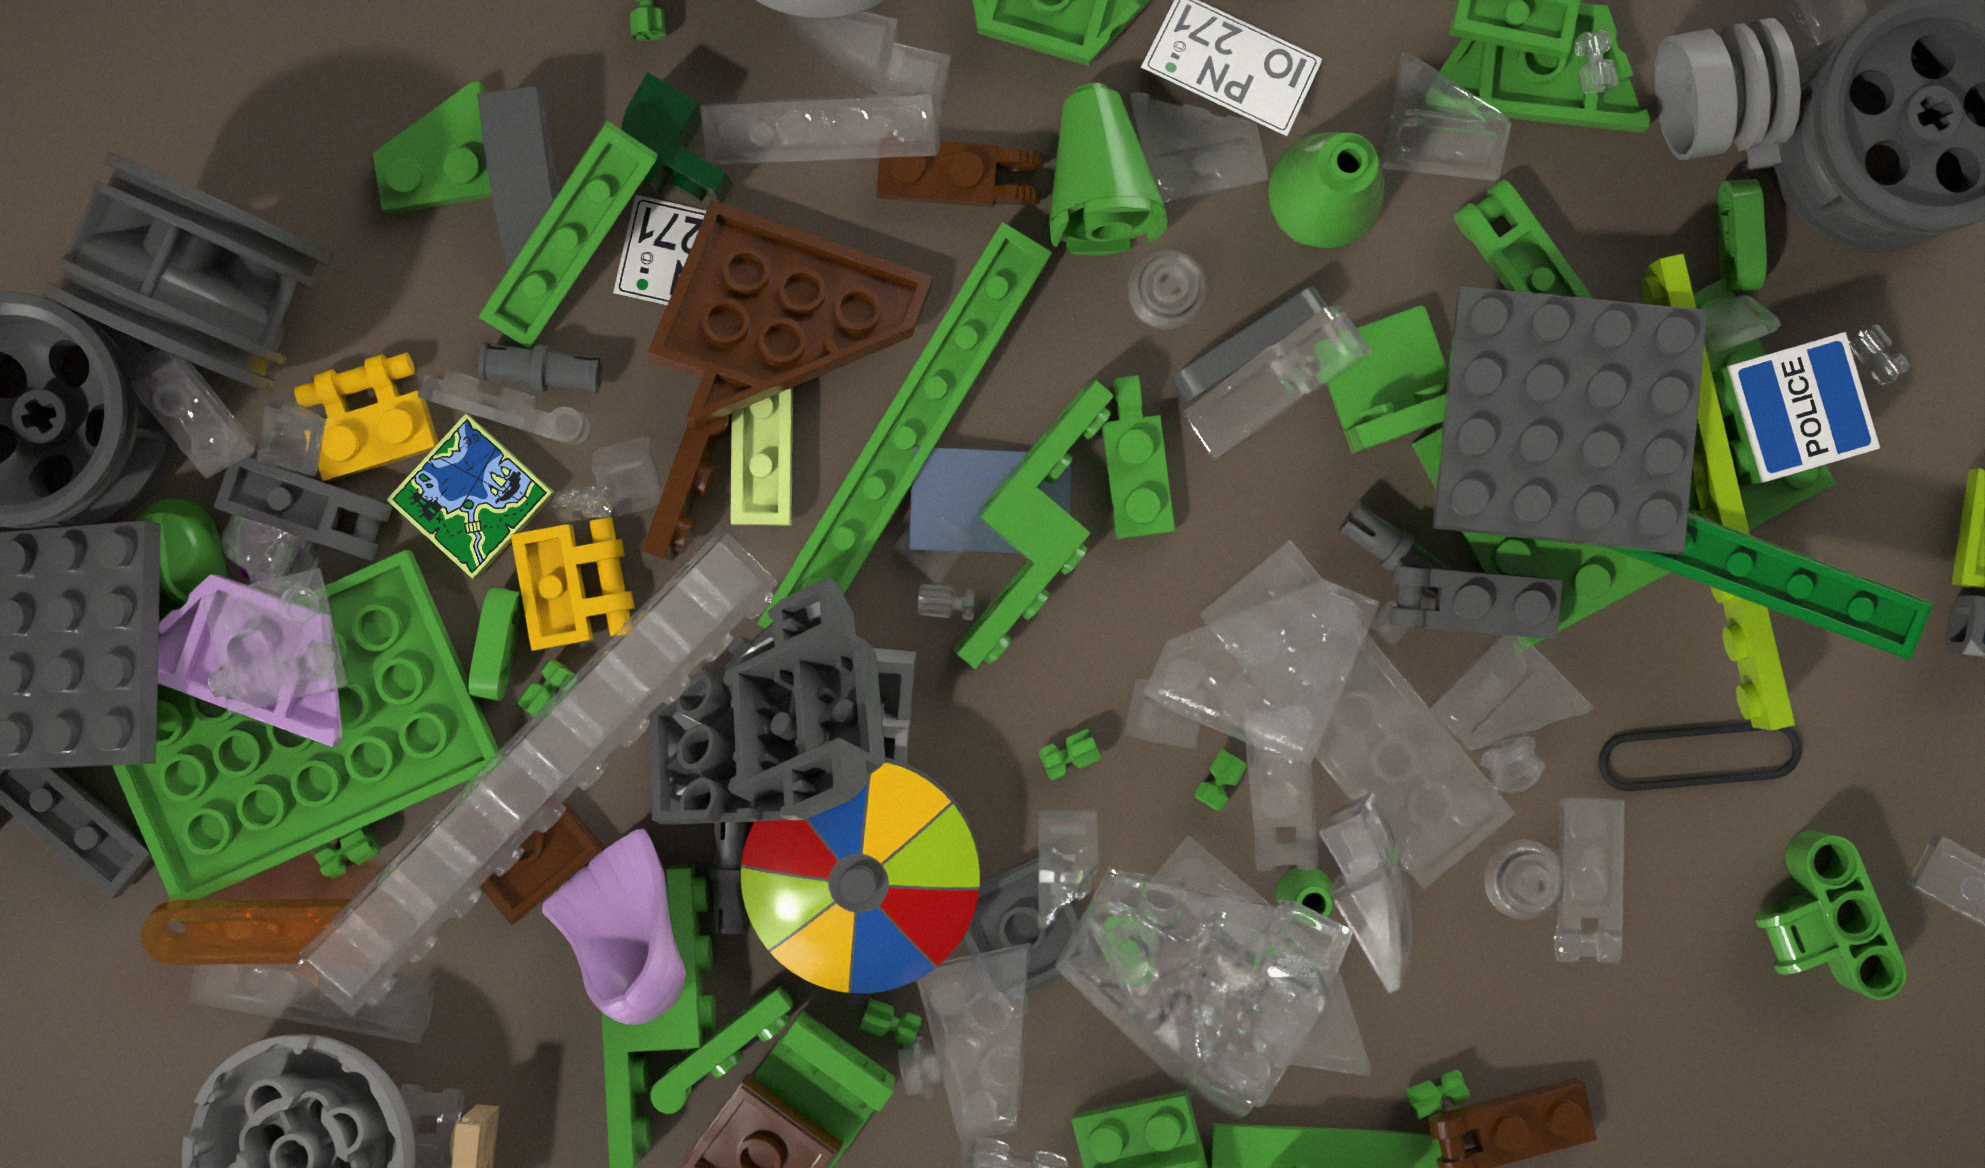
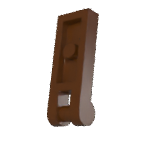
[642,414,732,561]
[1428,1078,1597,1168]

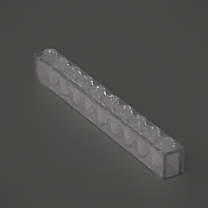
[296,526,779,1017]

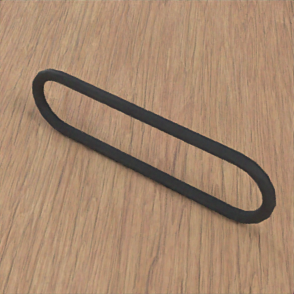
[1598,723,1802,792]

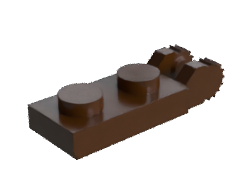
[876,136,1044,208]

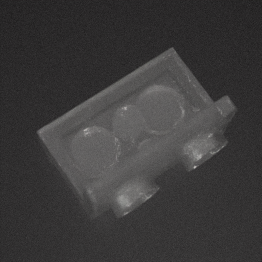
[129,347,256,479]

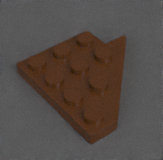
[648,200,933,428]

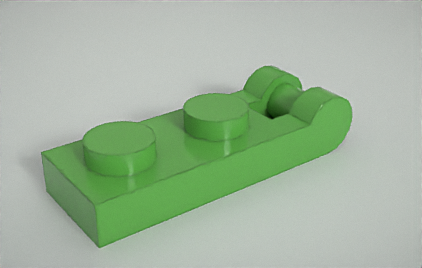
[1453,179,1593,299]
[650,981,796,1114]

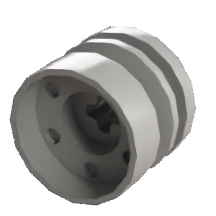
[1654,18,1801,160]

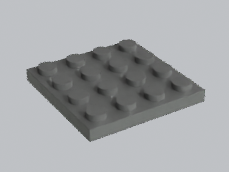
[1432,286,1708,555]
[0,520,161,770]

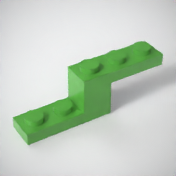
[952,380,1114,669]
[602,862,716,1168]

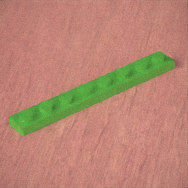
[757,222,1052,629]

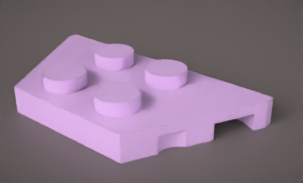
[158,574,343,747]

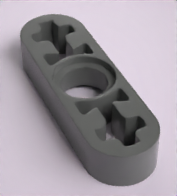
[1171,285,1330,403]

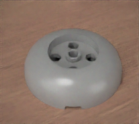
[182,1034,416,1168]

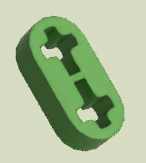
[1716,179,1767,291]
[468,586,523,701]

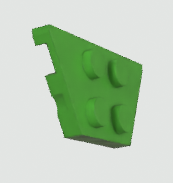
[972,0,1151,66]
[1420,3,1650,133]

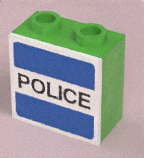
[1712,332,1880,486]

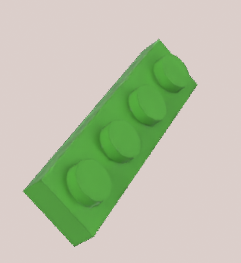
[478,120,658,349]

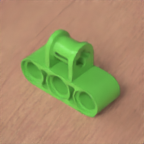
[1753,830,1907,1000]

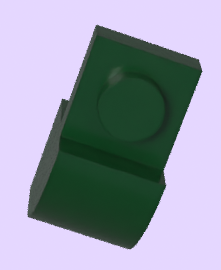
[622,72,733,203]

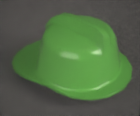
[135,499,229,623]

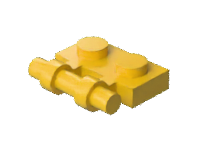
[294,352,439,483]
[511,517,635,651]

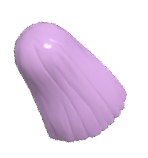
[542,828,687,1025]

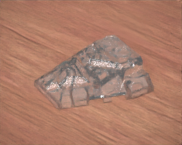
[1055,868,1352,1119]

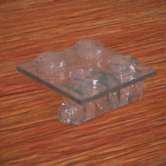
[202,568,348,714]

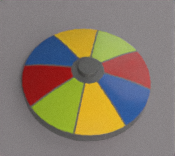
[741,757,980,994]

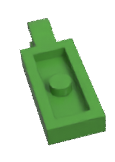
[1101,375,1175,539]

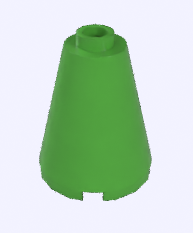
[1049,83,1168,256]
[1268,132,1385,249]

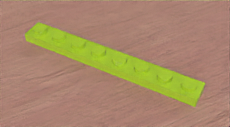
[1640,254,1795,731]

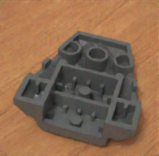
[649,578,886,825]

